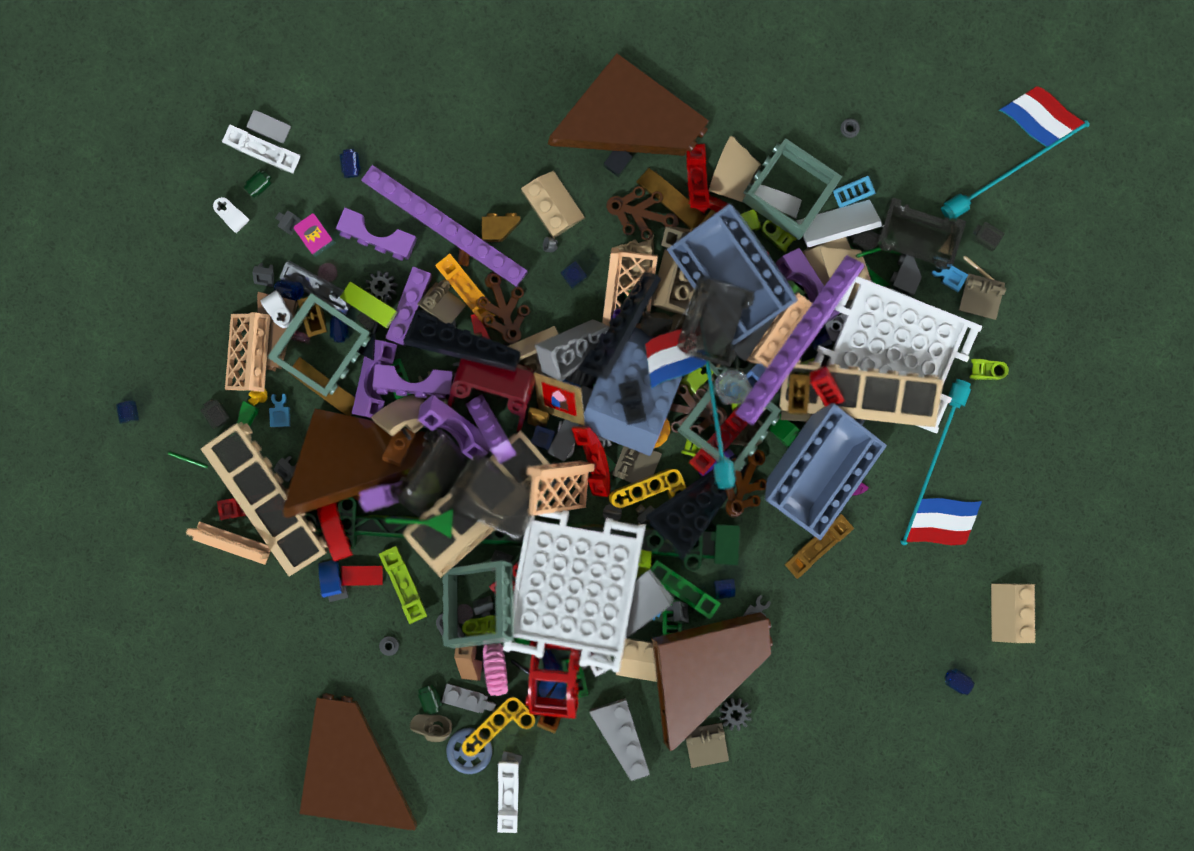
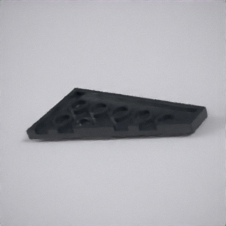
[646,455,747,560]

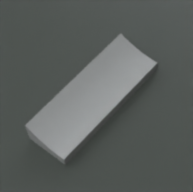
[580,569,674,670]

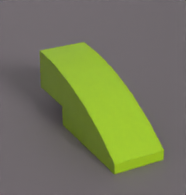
[339,282,398,328]

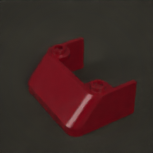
[447,359,536,433]

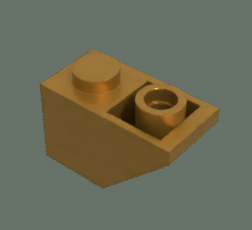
[482,213,521,242]

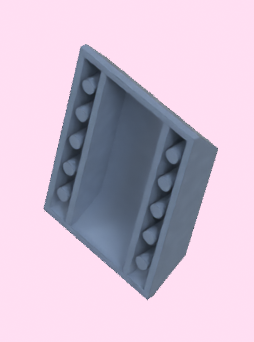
[667,204,798,345]
[579,327,682,456]
[765,403,887,540]

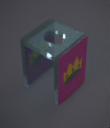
[294,213,336,257]

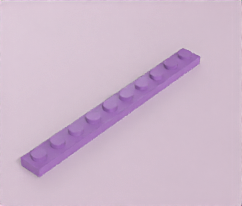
[361,165,528,287]
[735,255,864,425]

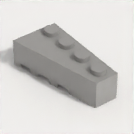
[535,319,609,381]
[589,698,650,781]

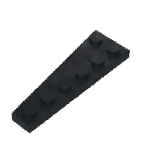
[578,272,662,380]
[403,310,521,371]

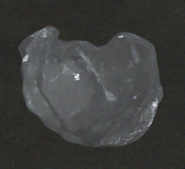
[715,370,753,404]

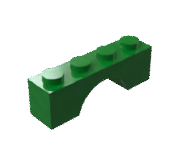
[650,559,721,619]

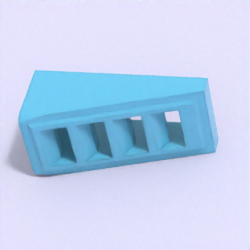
[833,176,876,208]

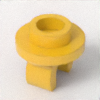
[248,388,268,406]

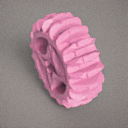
[483,643,508,696]

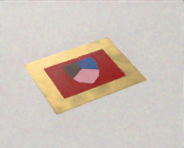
[534,372,585,426]

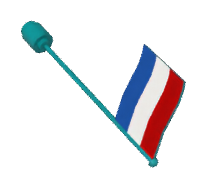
[941,86,1089,220]
[645,316,736,489]
[900,379,982,545]

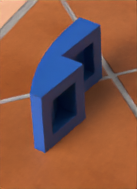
[318,560,341,598]

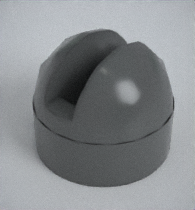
[543,237,558,253]

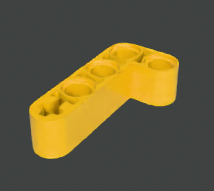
[609,468,687,508]
[461,697,535,756]

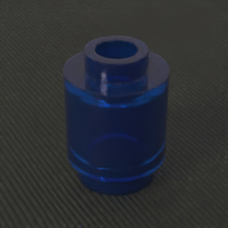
[339,149,361,178]
[274,280,304,301]
[330,314,349,343]
[944,668,975,695]

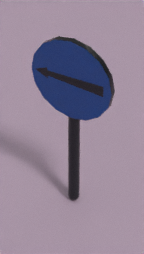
[511,659,567,699]

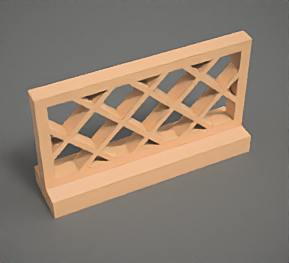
[602,247,658,330]
[746,293,812,368]
[225,313,270,392]
[527,460,595,515]
[186,522,271,565]

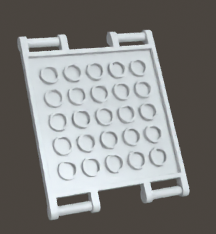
[808,277,982,433]
[504,507,645,673]

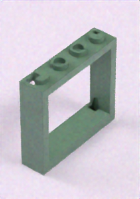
[742,138,842,240]
[268,293,371,396]
[677,367,781,472]
[442,561,514,648]

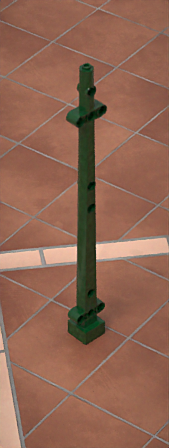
[272,497,740,571]

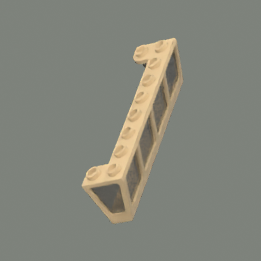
[779,360,943,427]
[201,422,329,576]
[403,431,549,578]

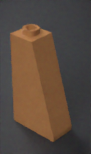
[257,292,298,372]

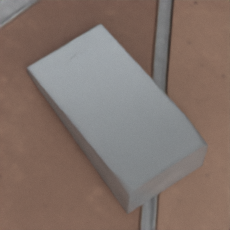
[247,110,291,144]

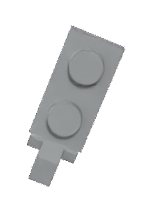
[442,683,496,713]

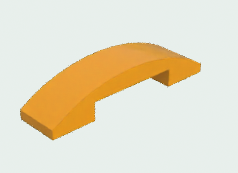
[435,253,495,322]

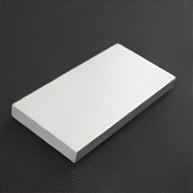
[797,199,882,247]

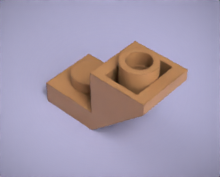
[454,646,483,681]

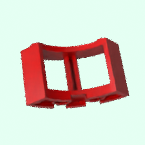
[526,640,582,719]

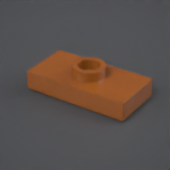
[382,429,416,467]

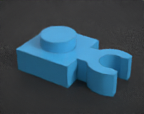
[931,262,968,292]
[269,394,290,427]

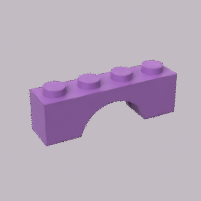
[336,208,417,261]
[775,248,841,324]
[386,267,432,347]
[352,340,397,418]
[373,364,452,400]
[466,394,517,464]
[418,395,489,463]
[360,480,413,511]

